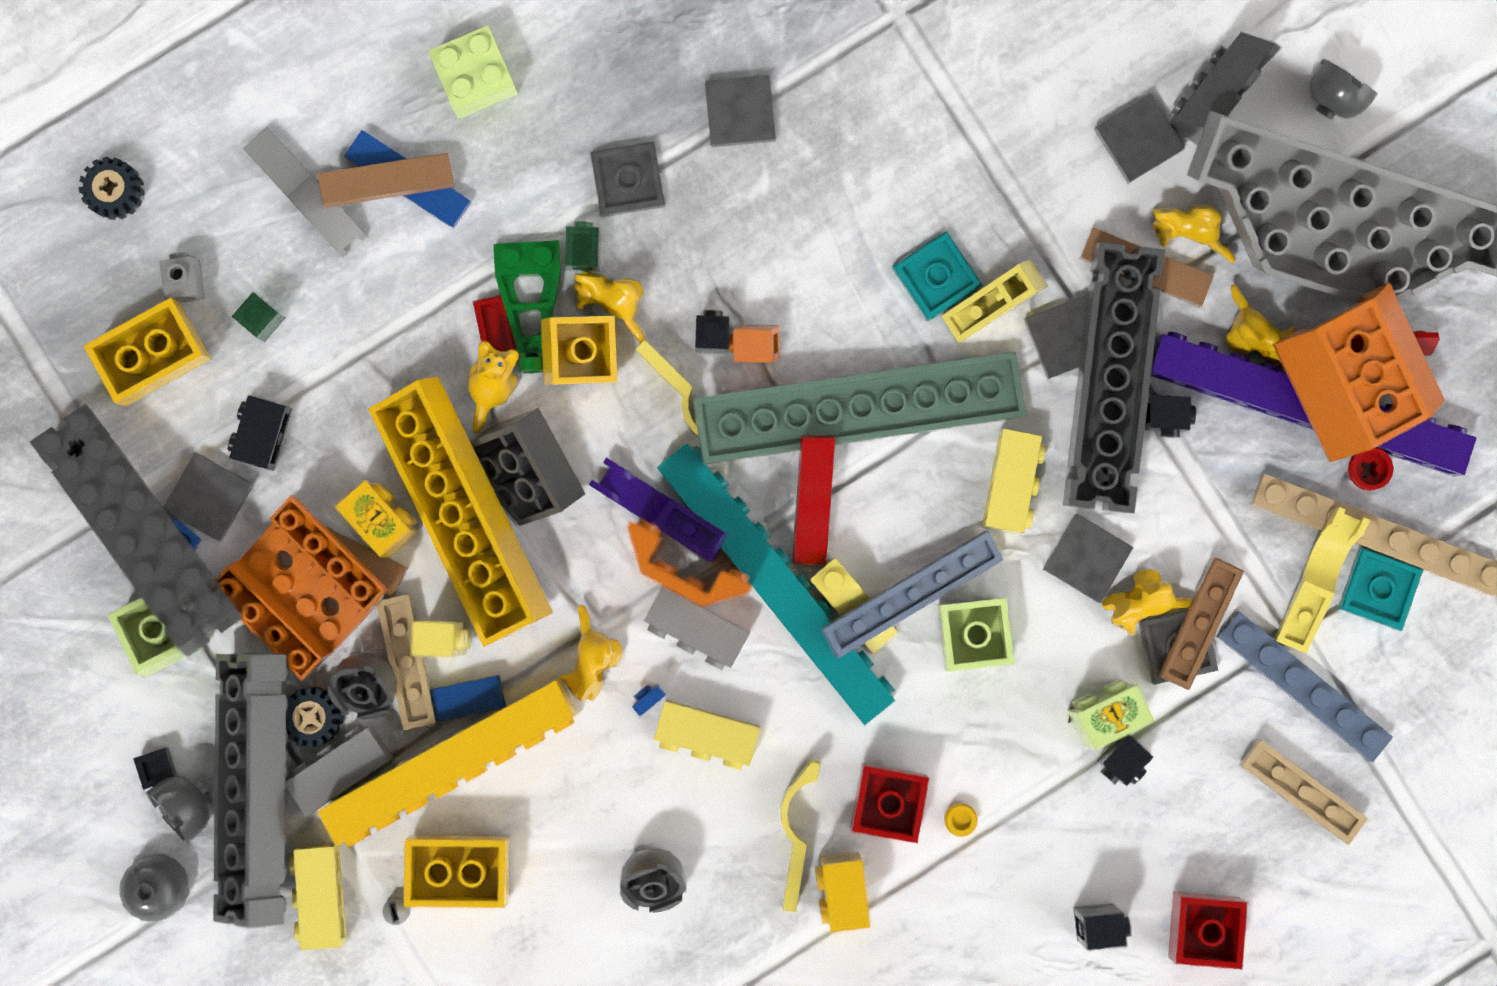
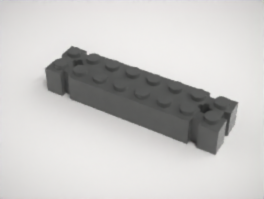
[1063,242,1165,513]
[30,403,243,657]
[213,653,288,928]

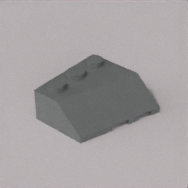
[1170,32,1281,145]
[469,408,586,526]

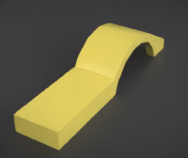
[636,340,698,437]
[1274,506,1370,654]
[780,760,820,912]

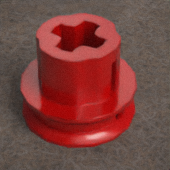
[1348,448,1394,491]

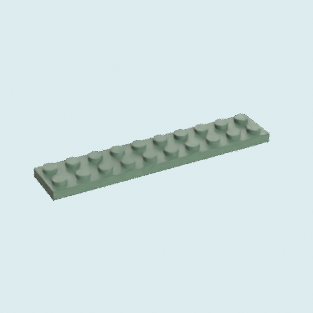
[693,352,1027,465]

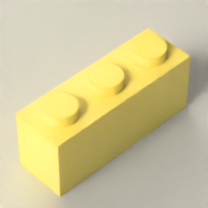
[982,429,1046,534]
[411,620,471,657]
[654,700,760,770]
[289,843,346,951]

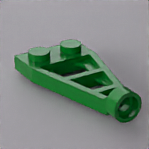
[493,240,561,374]

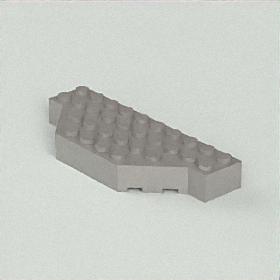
[1187,111,1497,303]

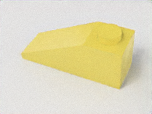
[941,259,1048,343]
[809,558,898,654]

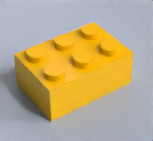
[83,297,212,407]
[404,835,510,908]

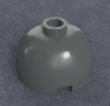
[1309,58,1378,120]
[328,652,397,719]
[145,776,211,843]
[620,848,687,913]
[119,854,189,922]

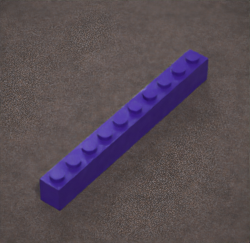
[1151,331,1477,477]

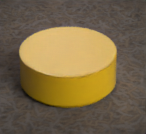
[944,803,978,837]

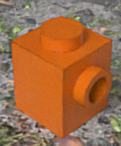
[729,325,780,363]

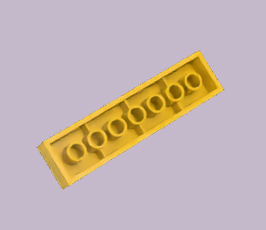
[368,376,553,647]
[317,679,579,847]

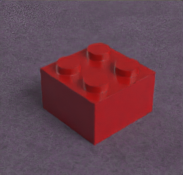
[850,763,930,844]
[1168,891,1248,970]

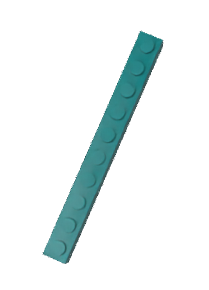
[657,443,896,726]

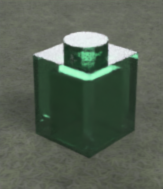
[565,221,601,271]
[231,292,286,342]

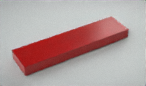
[792,435,835,564]

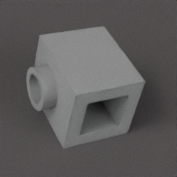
[159,252,205,303]

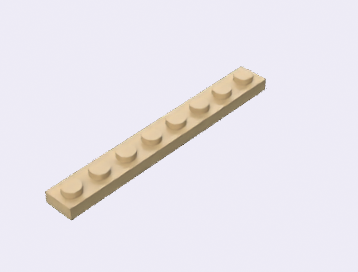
[1250,473,1497,598]

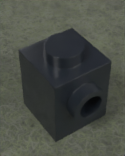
[695,310,729,354]
[1145,395,1196,438]
[1098,734,1154,786]

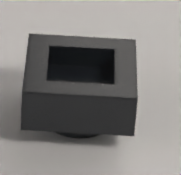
[133,747,177,790]

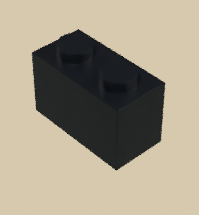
[227,395,292,471]
[1073,903,1132,951]

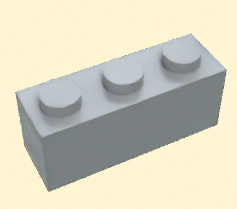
[644,586,750,670]
[285,725,394,817]

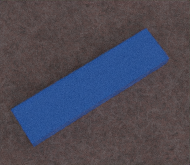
[344,130,472,229]

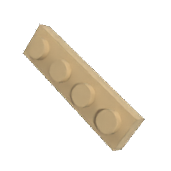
[377,594,438,730]
[1239,739,1368,845]

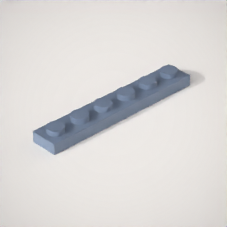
[820,531,1004,658]
[1217,612,1393,762]

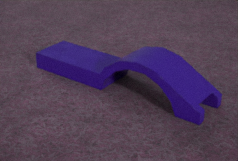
[589,457,728,562]

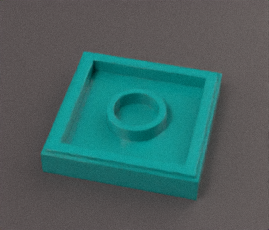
[892,231,982,322]
[1337,547,1424,631]

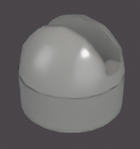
[382,897,410,925]

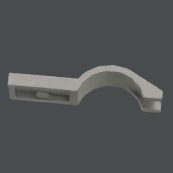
[243,127,367,258]

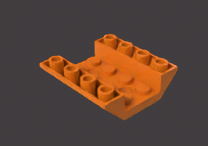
[1272,283,1445,462]
[216,495,387,681]
[627,518,752,607]

